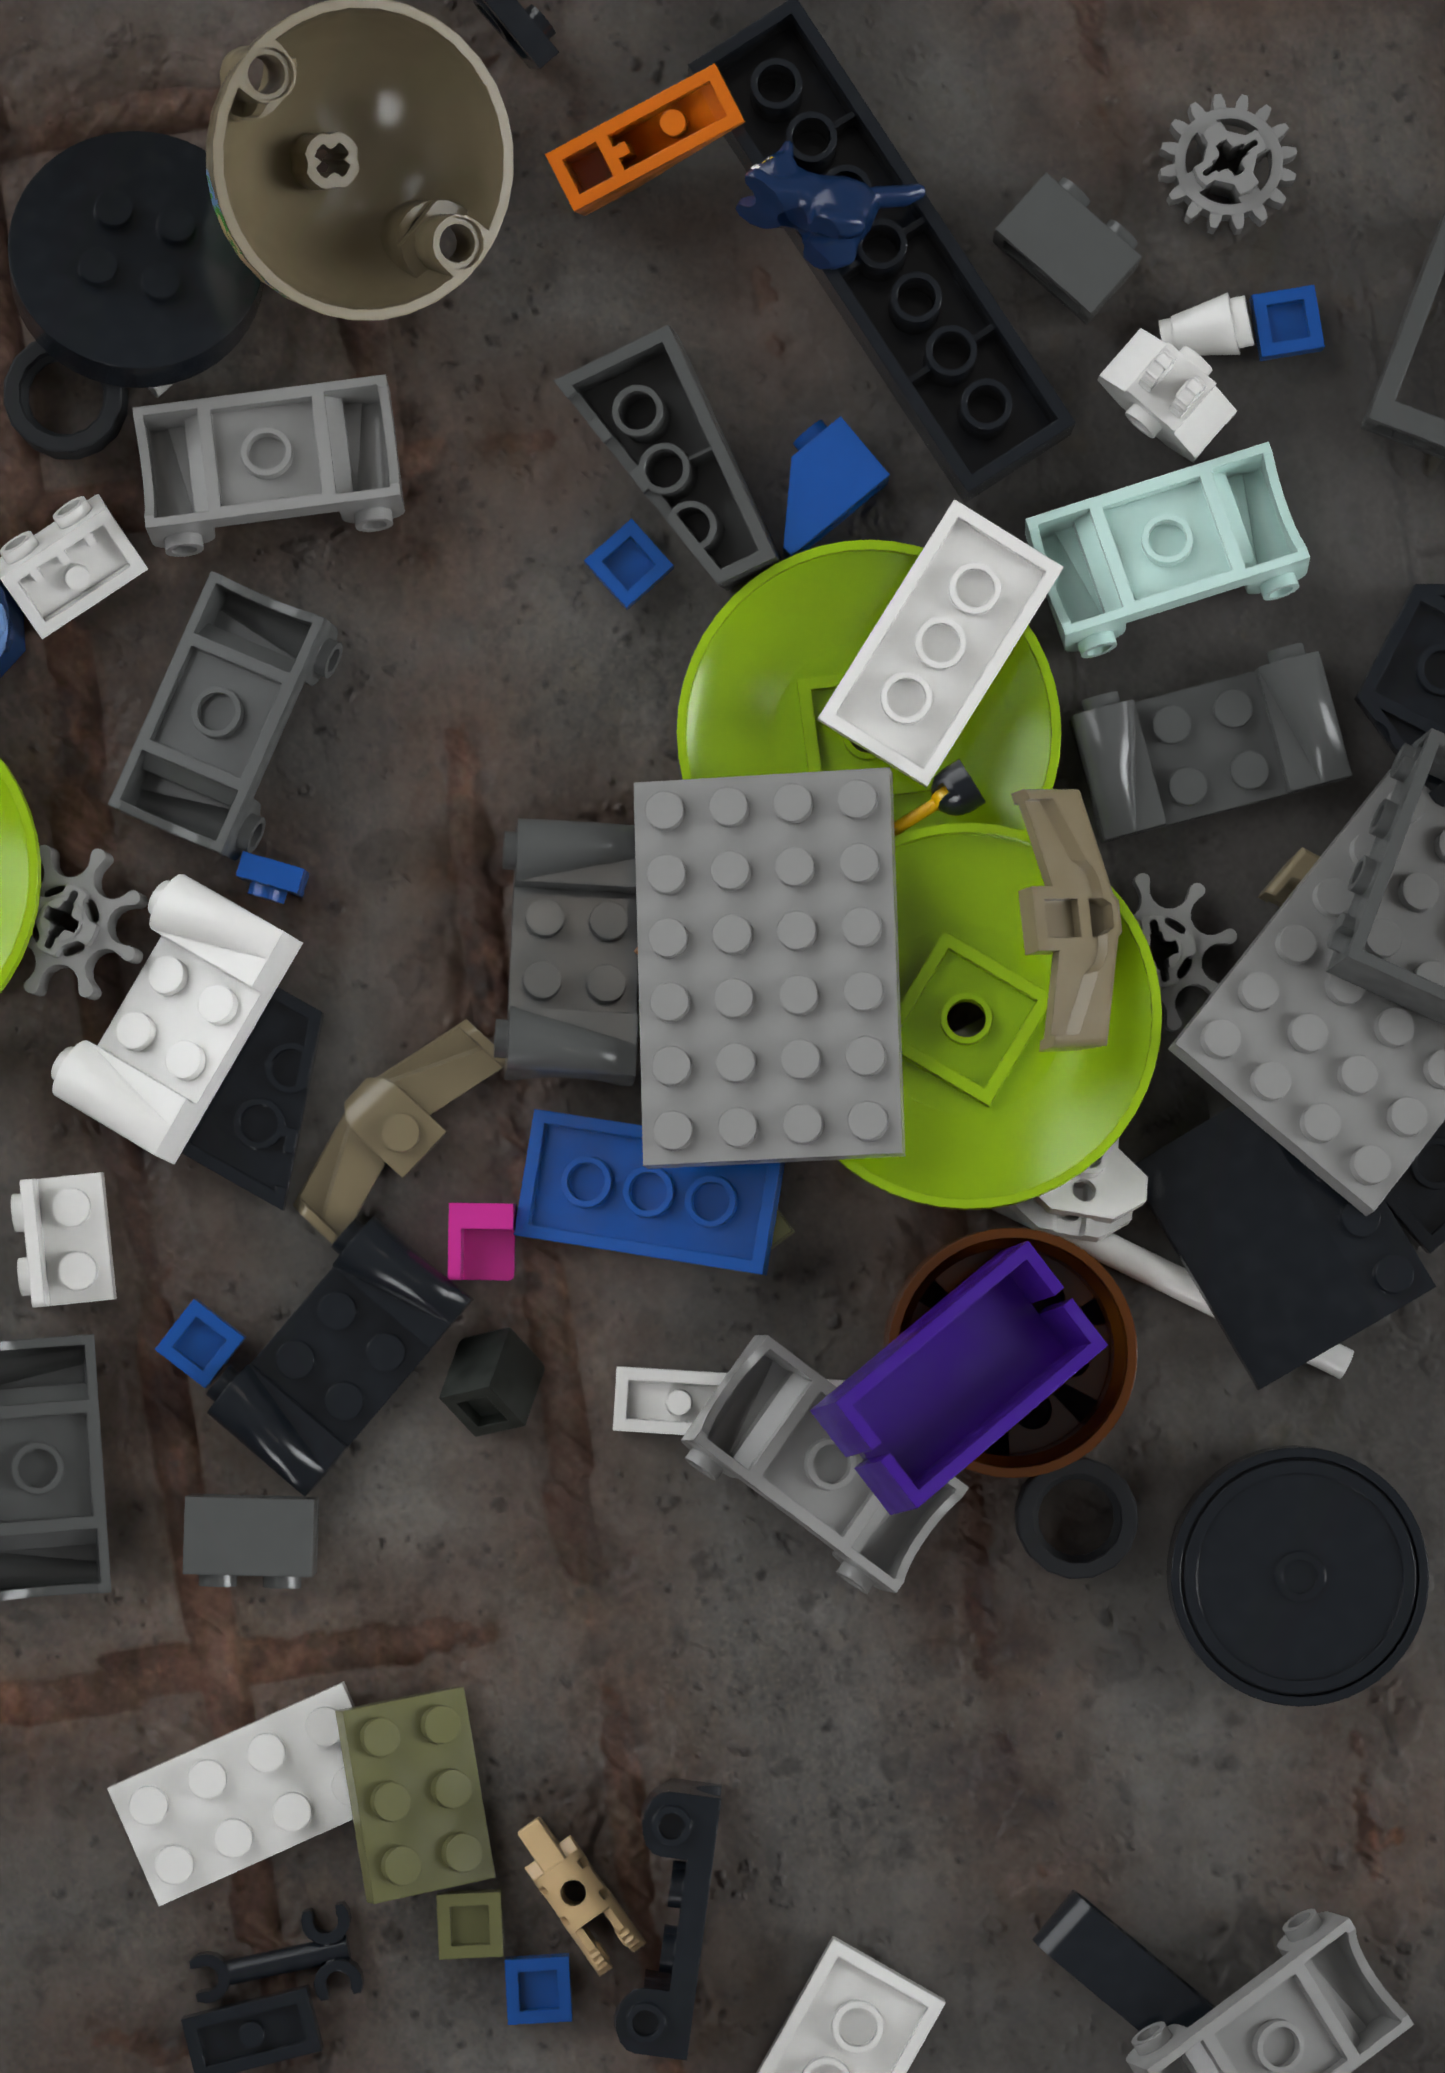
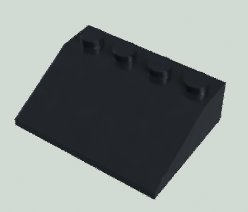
[1135,1105,1436,1390]

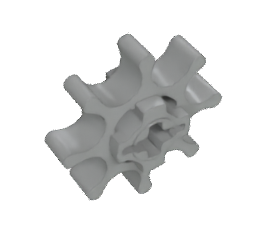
[24,845,148,1000]
[1132,873,1237,1032]

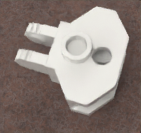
[1097,328,1237,462]
[1008,1138,1148,1242]

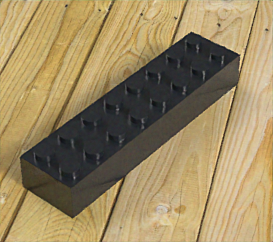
[688,0,1076,504]

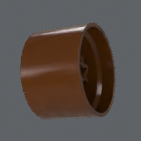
[883,1228,1138,1478]

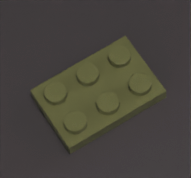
[335,1686,496,1904]

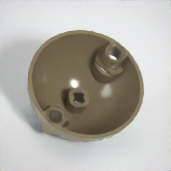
[206,0,514,321]

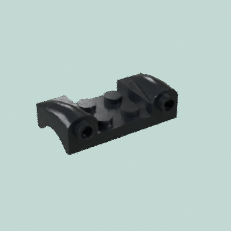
[206,1217,474,1497]
[613,1778,722,2061]

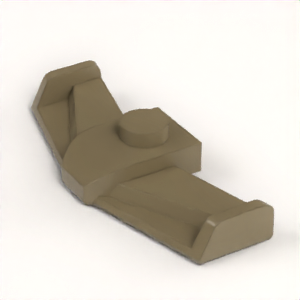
[1011,789,1122,1052]
[293,1019,505,1244]

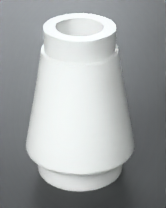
[1158,292,1255,356]

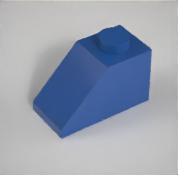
[783,416,890,559]

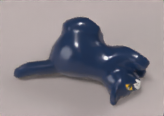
[736,140,926,270]

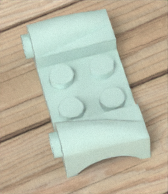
[1025,441,1310,658]

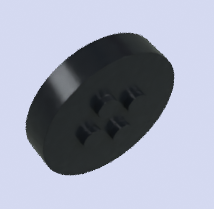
[8,131,264,388]
[1166,1445,1429,1707]

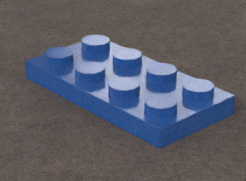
[514,1109,785,1276]

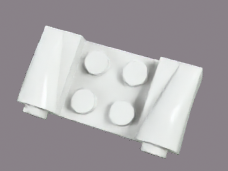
[51,874,303,1165]

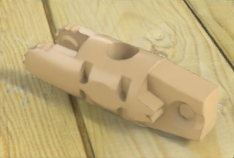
[518,1817,646,1977]

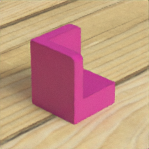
[448,1203,516,1281]

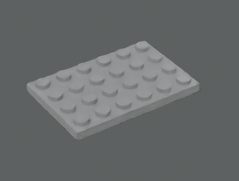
[633,767,906,1169]
[1168,769,1445,1216]

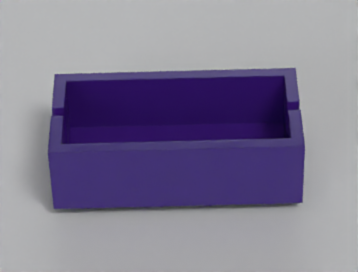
[810,1241,1108,1515]

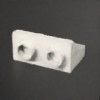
[0,494,148,639]
[11,1172,117,1308]

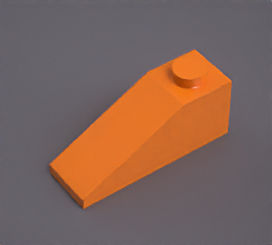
[545,63,745,216]

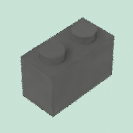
[992,172,1142,325]
[183,1493,319,1589]

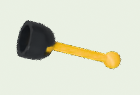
[894,759,986,836]

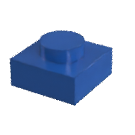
[1249,285,1325,361]
[584,518,674,611]
[236,851,310,904]
[154,1298,246,1388]
[504,1953,573,2025]

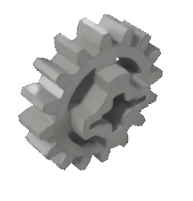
[1158,93,1297,235]

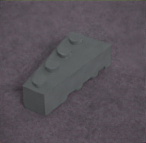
[553,325,782,591]

